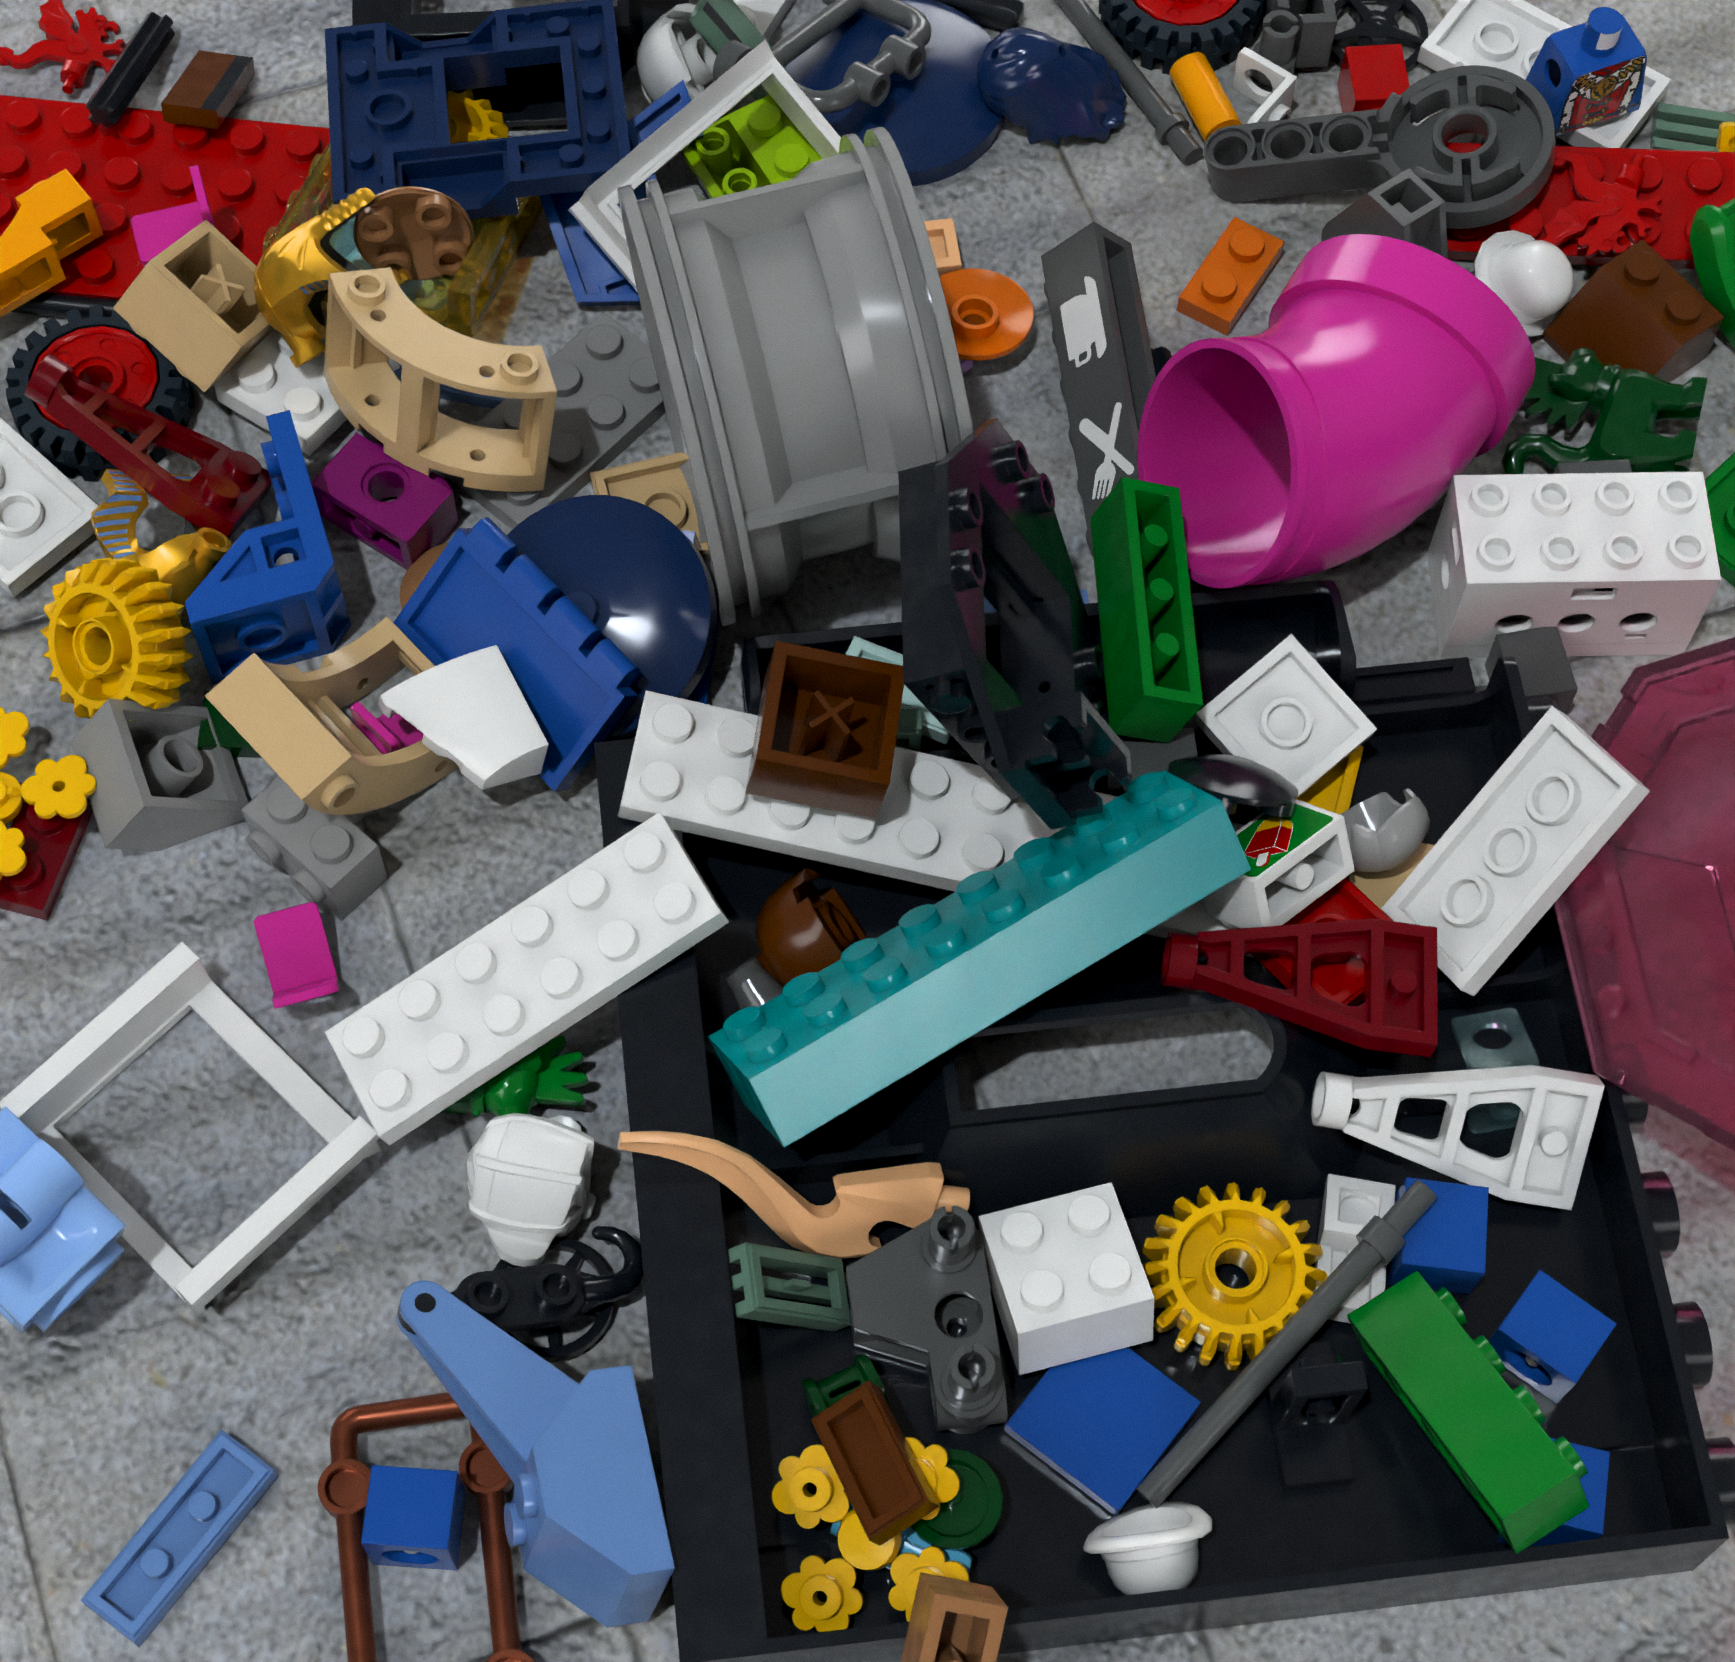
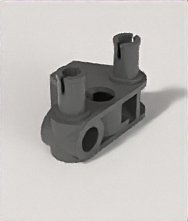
[1321,168,1475,276]
[846,1206,1008,1434]

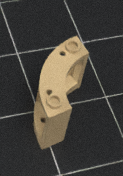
[324,267,557,492]
[205,616,459,815]

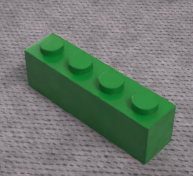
[1090,477,1203,743]
[1347,1271,1589,1554]

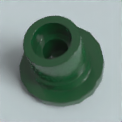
[910,1448,1003,1551]

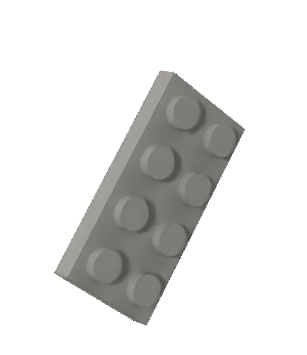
[439,312,666,530]

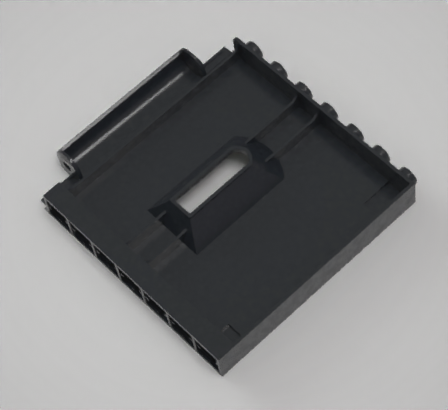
[594,580,1735,1662]

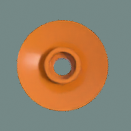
[939,268,1034,361]

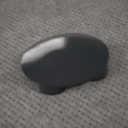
[1168,754,1298,817]

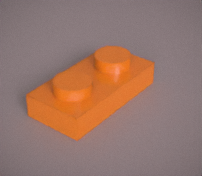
[1176,217,1285,336]

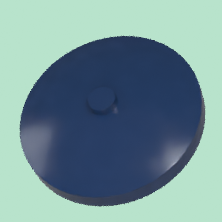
[785,0,1005,187]
[507,495,717,741]

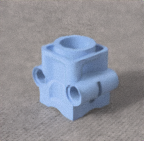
[0,1106,126,1334]

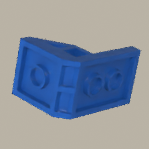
[184,410,351,685]

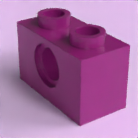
[311,432,459,570]

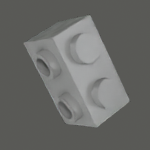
[242,776,388,921]

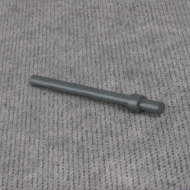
[1136,1180,1438,1509]

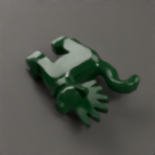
[1501,348,1708,474]

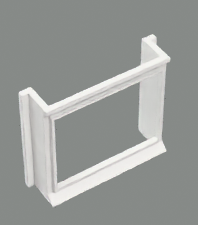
[568,39,841,291]
[0,942,381,1316]

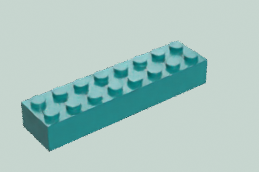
[708,770,1251,1148]

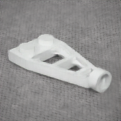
[1311,1065,1605,1210]

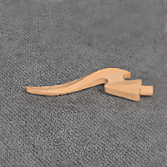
[618,1131,970,1259]

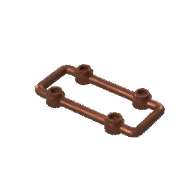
[318,1392,534,1662]

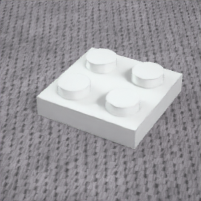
[1193,634,1377,799]

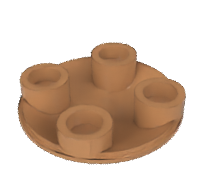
[353,186,474,280]

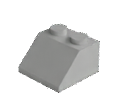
[70,699,248,851]

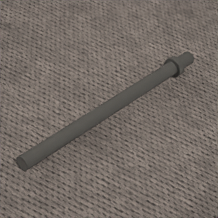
[1056,0,1203,165]

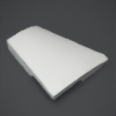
[378,645,549,790]

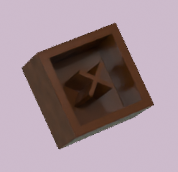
[745,641,904,819]

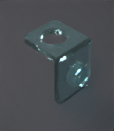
[1451,1008,1539,1134]

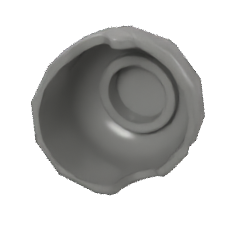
[1340,788,1430,872]

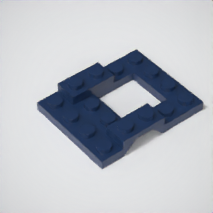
[325,0,631,220]

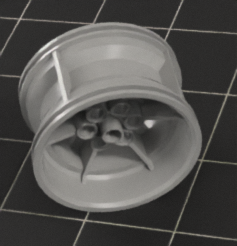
[617,127,974,626]

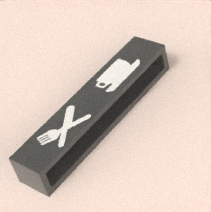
[1041,222,1156,556]

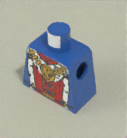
[1526,7,1647,137]

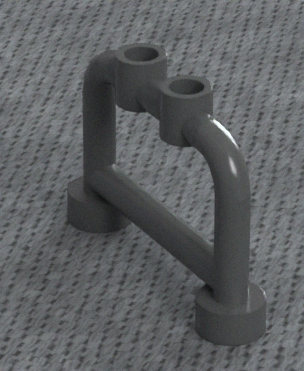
[713,0,932,114]

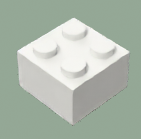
[978,1182,1154,1375]

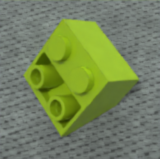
[680,95,822,198]

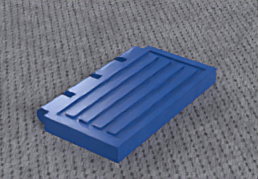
[393,517,640,792]

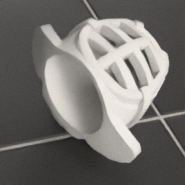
[466,1113,596,1267]

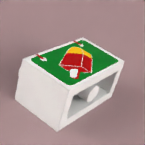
[1204,799,1355,928]

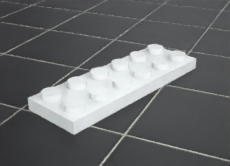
[325,812,729,1145]

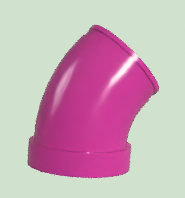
[1137,234,1536,588]

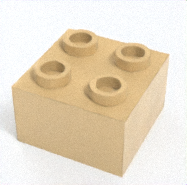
[113,220,274,393]

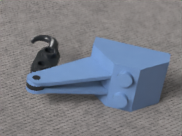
[396,1226,675,1628]

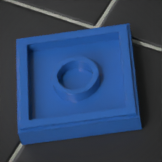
[1004,1347,1201,1516]

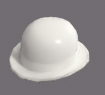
[1474,230,1574,338]
[1083,1501,1212,1595]

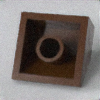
[1542,239,1724,383]

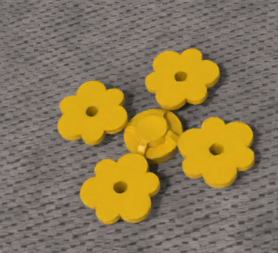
[0,707,96,880]
[772,1437,970,1632]

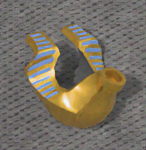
[253,188,413,368]
[91,469,232,619]

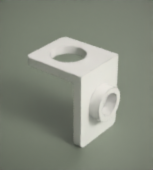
[1232,47,1297,124]

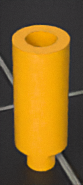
[1169,52,1242,142]

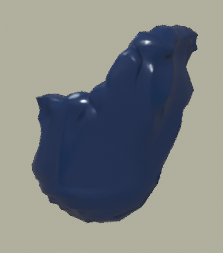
[977,27,1127,144]

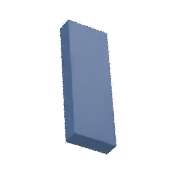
[81,1429,278,1647]

